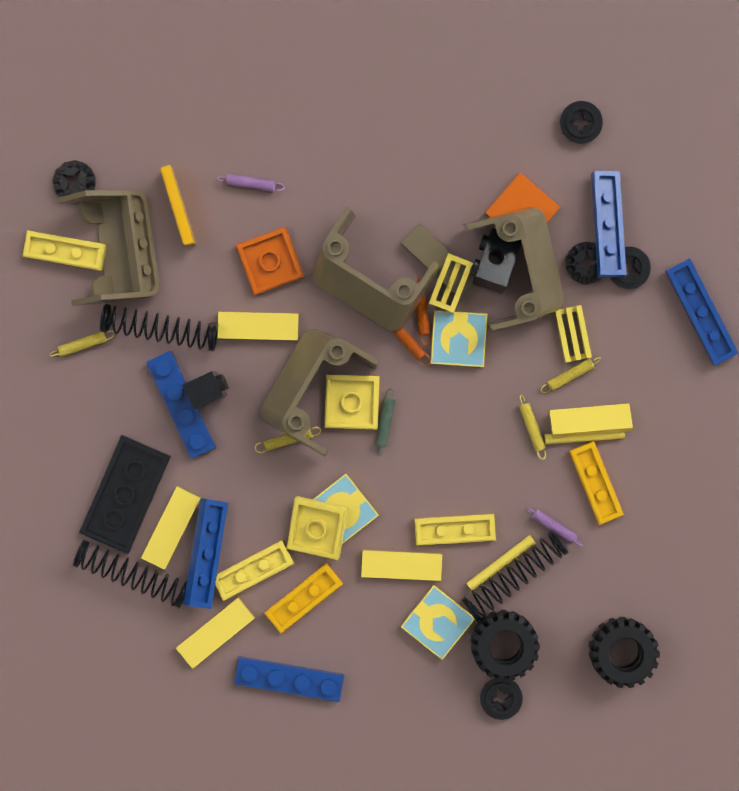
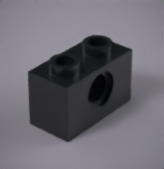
[470,228,522,294]
[182,371,229,410]

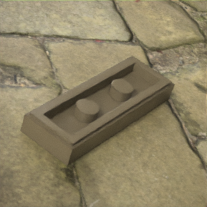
[401,224,474,297]

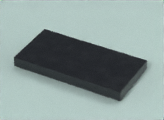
[79,435,171,554]

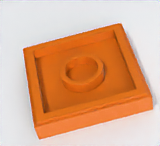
[485,172,560,245]
[236,226,304,296]

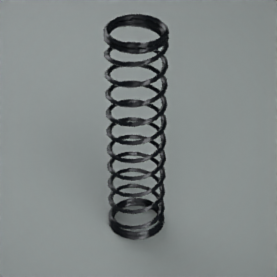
[100,303,219,352]
[461,531,568,622]
[73,540,187,609]

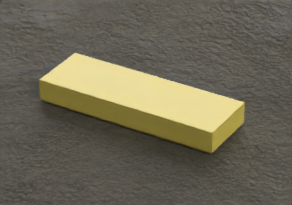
[22,230,107,271]
[218,312,299,341]
[549,403,633,438]
[141,486,201,570]
[414,513,496,546]
[215,540,294,601]
[361,550,442,581]
[176,597,255,669]

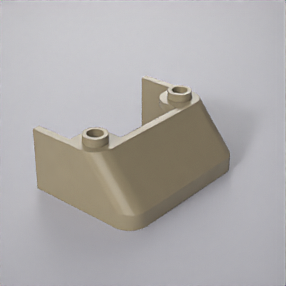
[57,190,159,306]
[312,207,440,332]
[463,207,564,331]
[260,329,380,457]

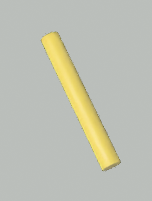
[544,432,625,445]
[466,535,536,590]

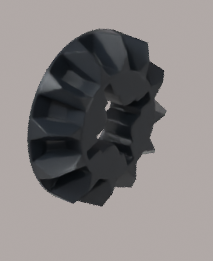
[559,101,603,144]
[52,160,96,197]
[565,242,601,284]
[610,247,651,289]
[480,677,523,720]

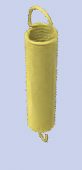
[49,331,115,357]
[541,357,601,393]
[519,395,546,460]
[255,427,321,453]

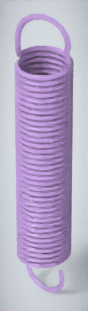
[217,174,285,192]
[526,507,583,546]

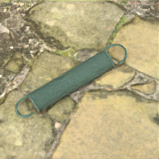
[375,388,395,456]

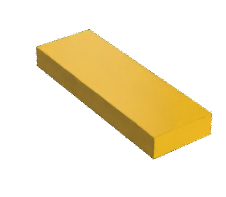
[160,165,196,247]
[569,441,624,525]
[264,563,343,634]

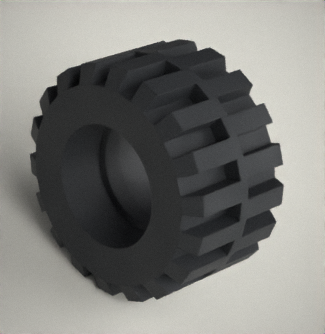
[471,610,540,681]
[588,617,660,688]

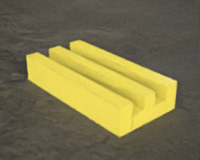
[428,253,473,313]
[554,305,592,363]

